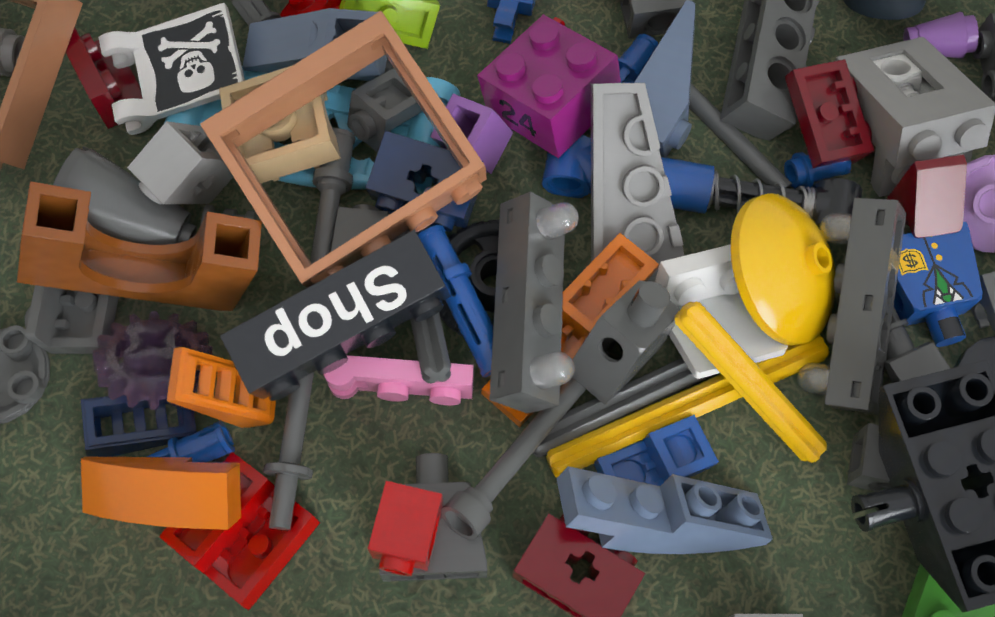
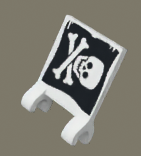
[98,3,245,135]

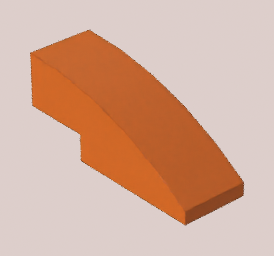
[81,457,241,530]

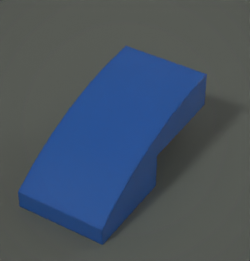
[594,415,719,486]

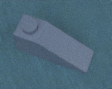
[634,0,695,157]

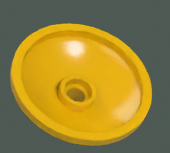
[731,193,835,345]

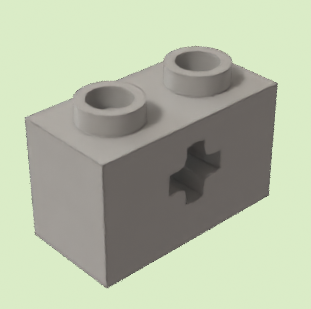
[127,121,233,204]

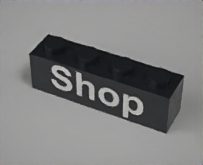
[220,230,451,401]

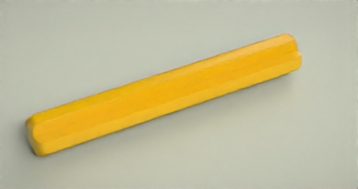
[674,301,827,463]

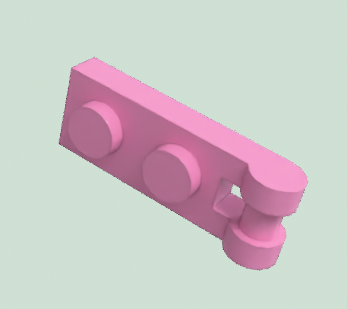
[324,355,474,406]

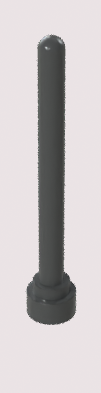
[441,350,610,540]

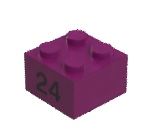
[477,14,621,158]

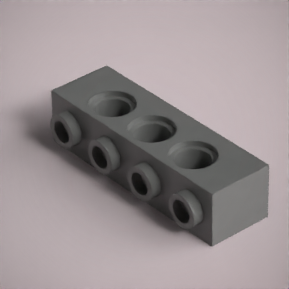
[720,0,820,141]

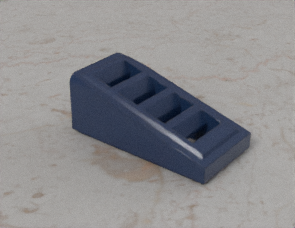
[81,389,197,457]

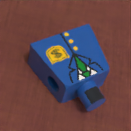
[894,222,983,347]

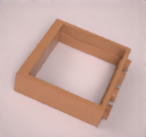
[0,0,83,171]
[200,11,487,288]

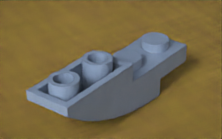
[557,466,773,554]

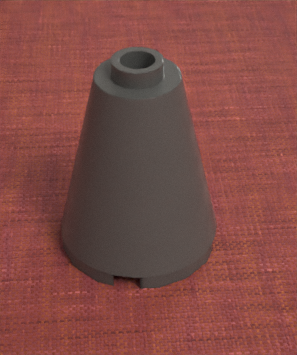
[53,146,197,245]

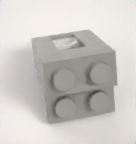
[836,37,995,197]

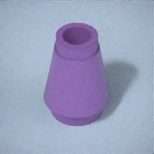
[903,12,979,58]

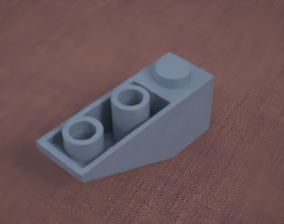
[242,8,387,81]

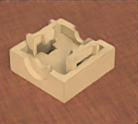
[219,65,341,183]

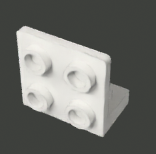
[655,244,788,379]

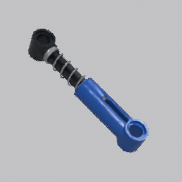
[542,135,863,244]

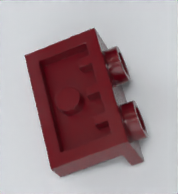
[66,27,143,129]
[785,59,874,168]

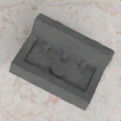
[25,285,119,354]

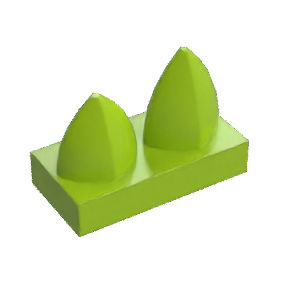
[339,0,440,49]

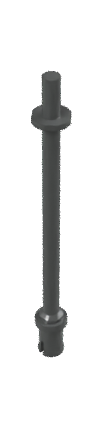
[263,128,356,530]

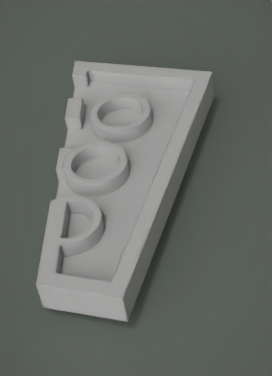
[591,83,684,282]

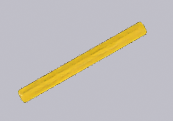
[546,335,829,478]

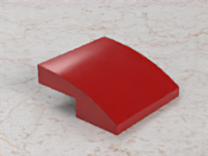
[159,452,320,611]

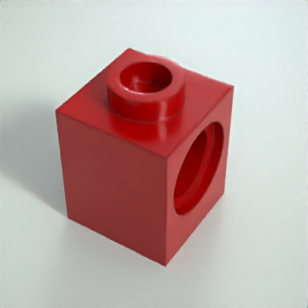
[368,481,444,577]

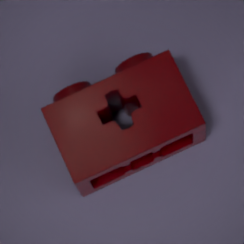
[512,513,646,617]

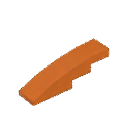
[481,233,659,427]

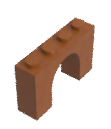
[17,181,262,311]

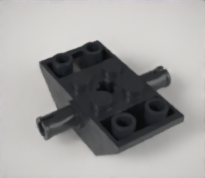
[851,360,995,612]

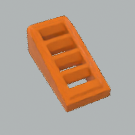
[167,347,276,428]

